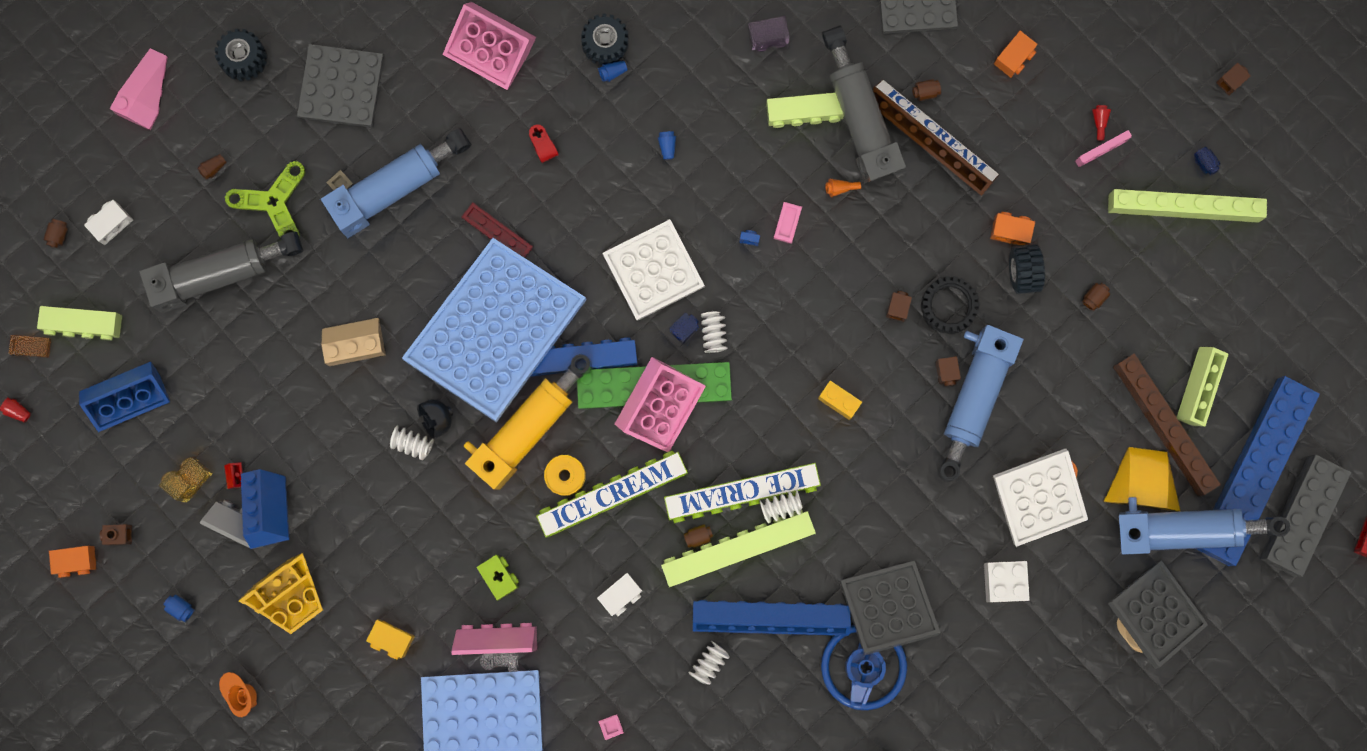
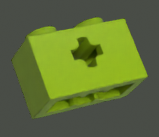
[476,555,519,601]

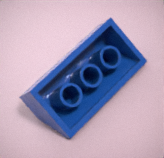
[79,362,170,432]
[241,469,289,549]

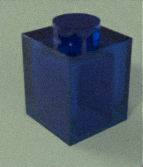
[669,312,699,344]

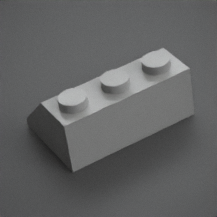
[200,500,263,549]

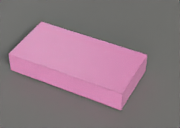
[773,202,802,244]

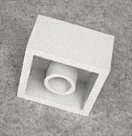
[984,561,1030,602]

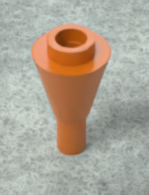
[825,178,861,197]

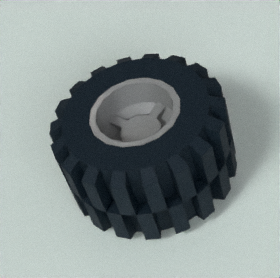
[581,14,628,66]
[215,29,267,81]
[1009,244,1045,294]

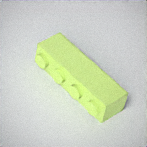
[766,93,844,128]
[37,306,122,340]
[1177,347,1228,427]

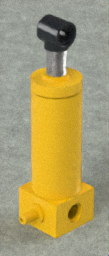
[464,354,592,490]

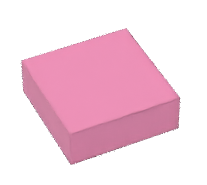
[599,714,624,740]

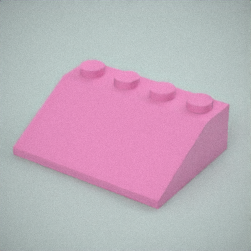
[443,2,536,90]
[615,357,706,452]
[452,623,537,655]

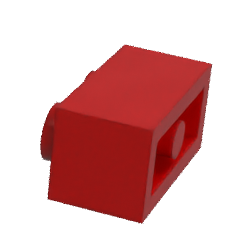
[224,462,242,489]

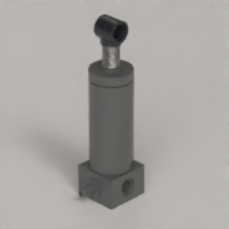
[822,25,906,184]
[139,232,304,313]

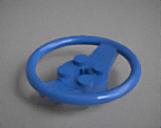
[821,625,907,710]

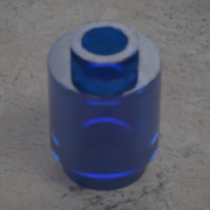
[1194,146,1221,176]

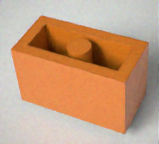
[994,31,1038,78]
[990,212,1035,246]
[49,546,96,578]

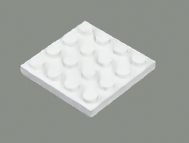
[603,220,705,321]
[993,448,1088,547]

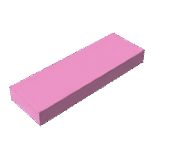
[1075,130,1132,167]

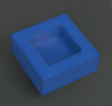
[740,230,760,246]

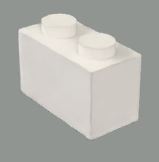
[84,200,133,245]
[597,573,642,616]

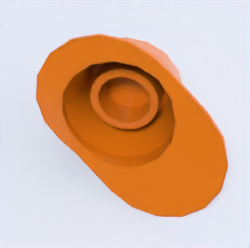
[219,672,257,717]

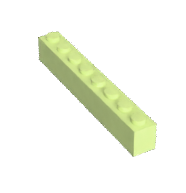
[1108,189,1267,222]
[661,510,816,587]

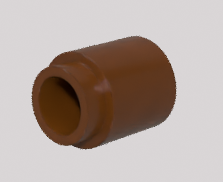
[912,79,941,101]
[43,219,68,248]
[1082,283,1110,311]
[683,524,713,548]

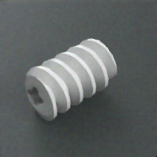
[701,312,727,353]
[390,425,434,460]
[760,490,802,523]
[688,641,730,685]

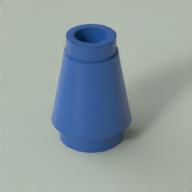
[598,60,628,82]
[658,131,676,159]

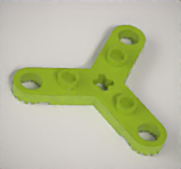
[225,161,305,238]

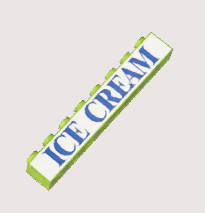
[536,451,688,538]
[664,463,821,523]

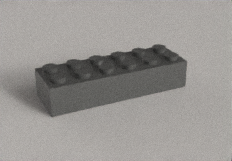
[1260,455,1351,577]

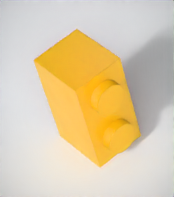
[818,381,862,420]
[366,619,415,660]

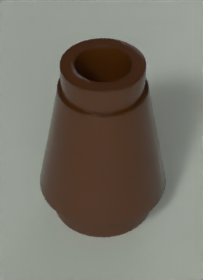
[197,154,227,180]

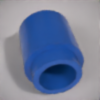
[163,595,194,622]

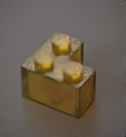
[159,457,213,503]

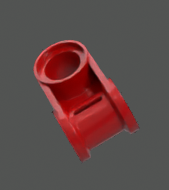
[529,125,559,163]

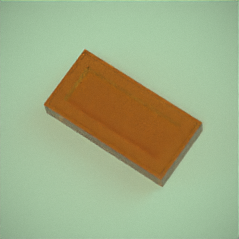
[8,335,51,358]

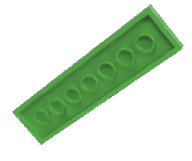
[577,362,732,409]

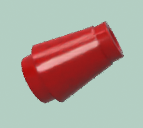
[0,397,31,423]

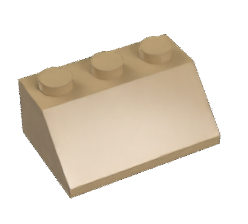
[321,318,386,366]

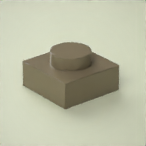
[326,170,354,190]

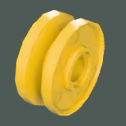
[544,455,586,496]

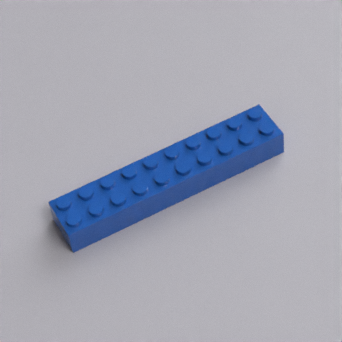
[1196,376,1320,566]

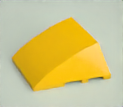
[1103,447,1181,512]
[239,553,323,634]

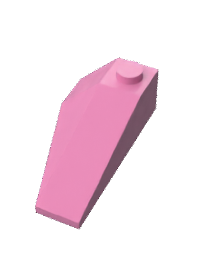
[110,48,168,130]

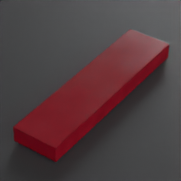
[462,203,533,258]

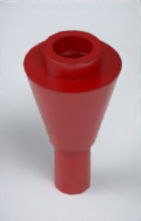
[1092,105,1111,141]

